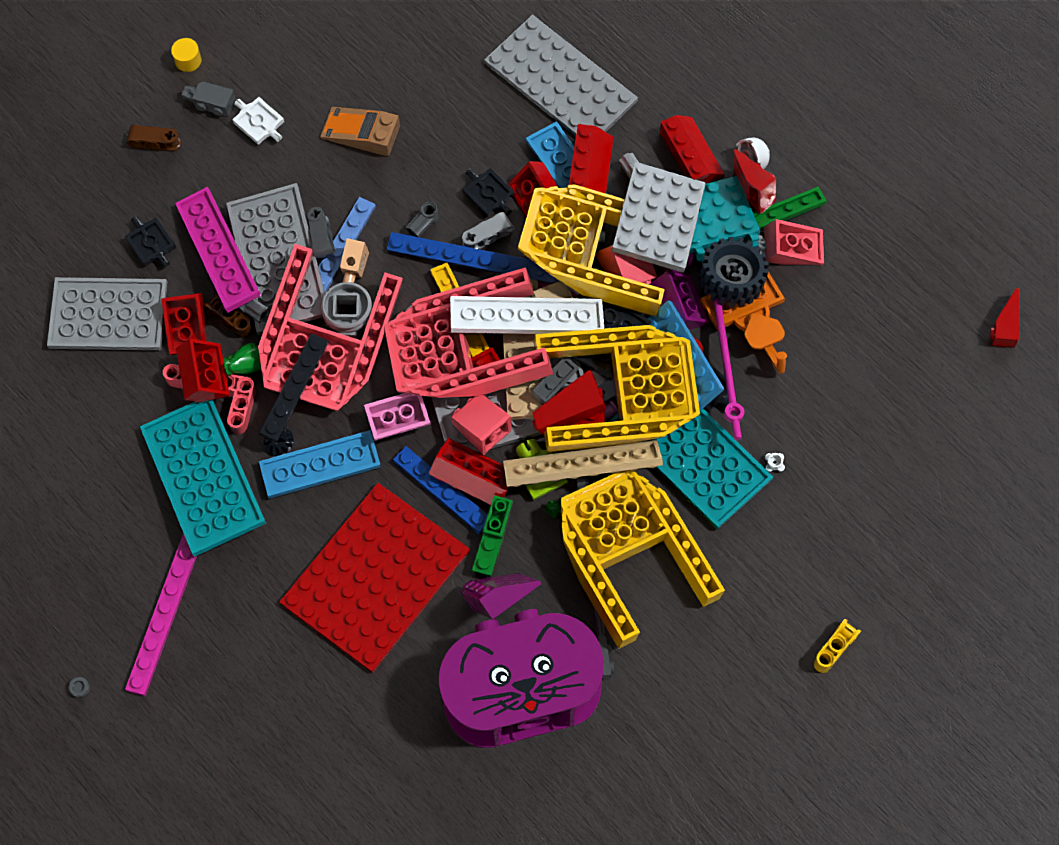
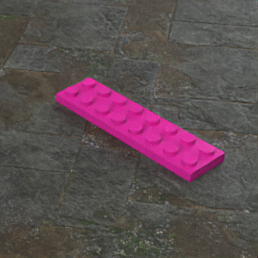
[175,187,262,313]

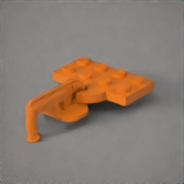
[700,272,787,374]

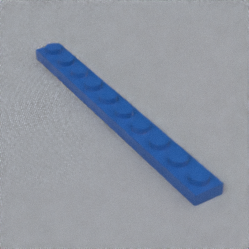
[387,232,559,284]

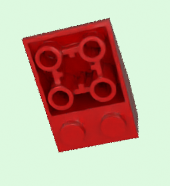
[734,149,776,214]

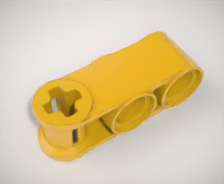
[814,619,861,673]

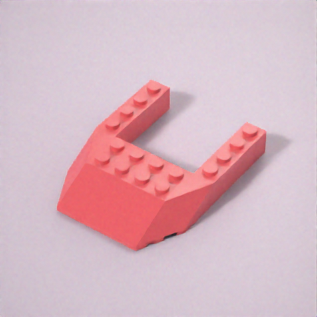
[258,244,403,411]
[384,267,553,398]

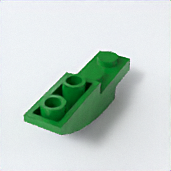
[472,495,513,577]

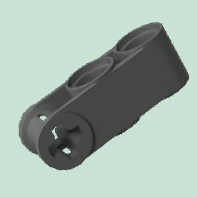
[308,207,335,259]

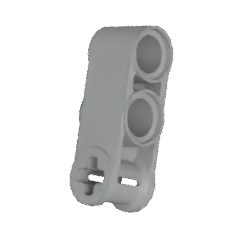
[462,212,514,249]

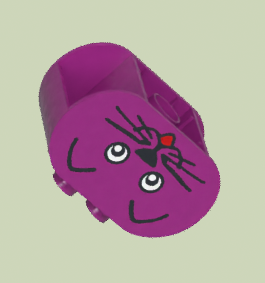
[439,609,604,748]

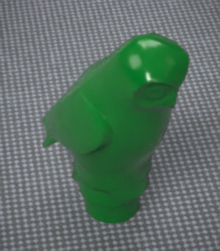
[223,343,262,375]

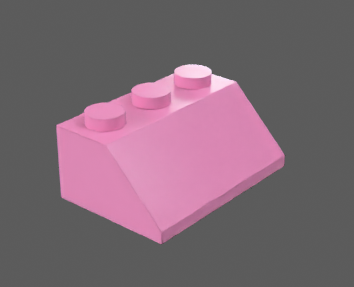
[364,393,430,440]

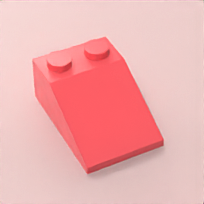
[764,219,824,265]

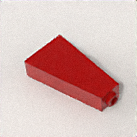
[532,370,607,436]

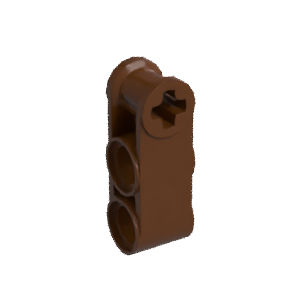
[127,125,181,151]
[203,292,253,338]

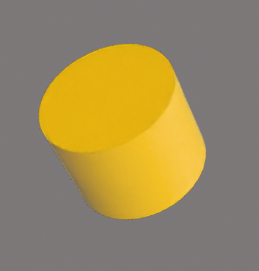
[171,38,202,72]

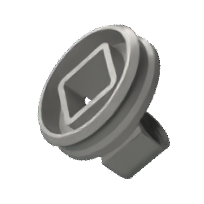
[321,282,373,339]

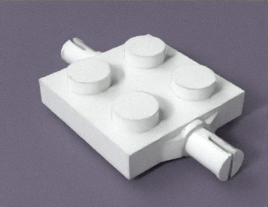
[233,97,284,145]

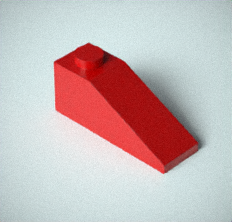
[989,288,1020,348]

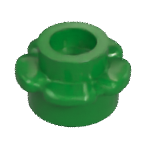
[544,500,561,518]

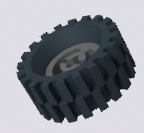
[699,237,769,308]

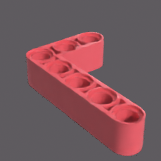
[163,364,256,435]

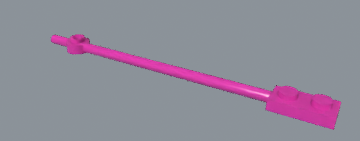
[701,249,744,440]

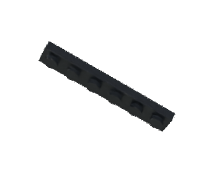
[260,333,329,442]

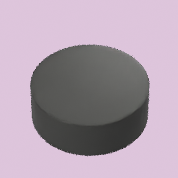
[69,677,90,698]

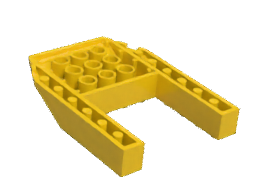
[518,185,664,317]
[533,325,700,452]
[561,470,725,649]

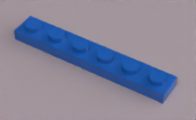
[393,446,488,534]

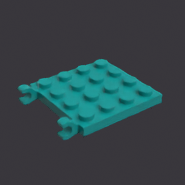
[689,176,760,262]

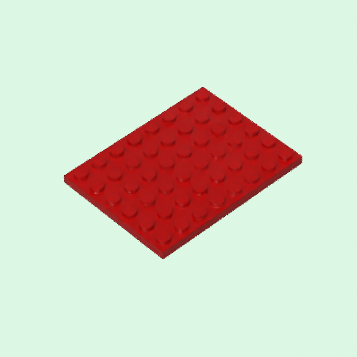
[280,483,470,673]

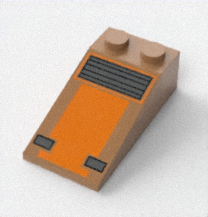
[320,107,400,157]

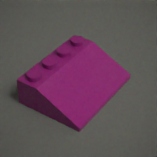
[460,573,541,620]

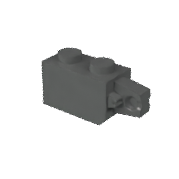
[182,82,236,117]

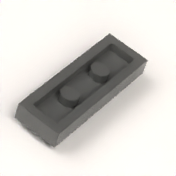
[530,357,579,405]

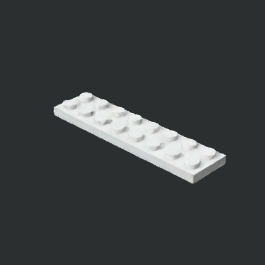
[450,296,604,334]

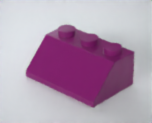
[651,271,710,330]

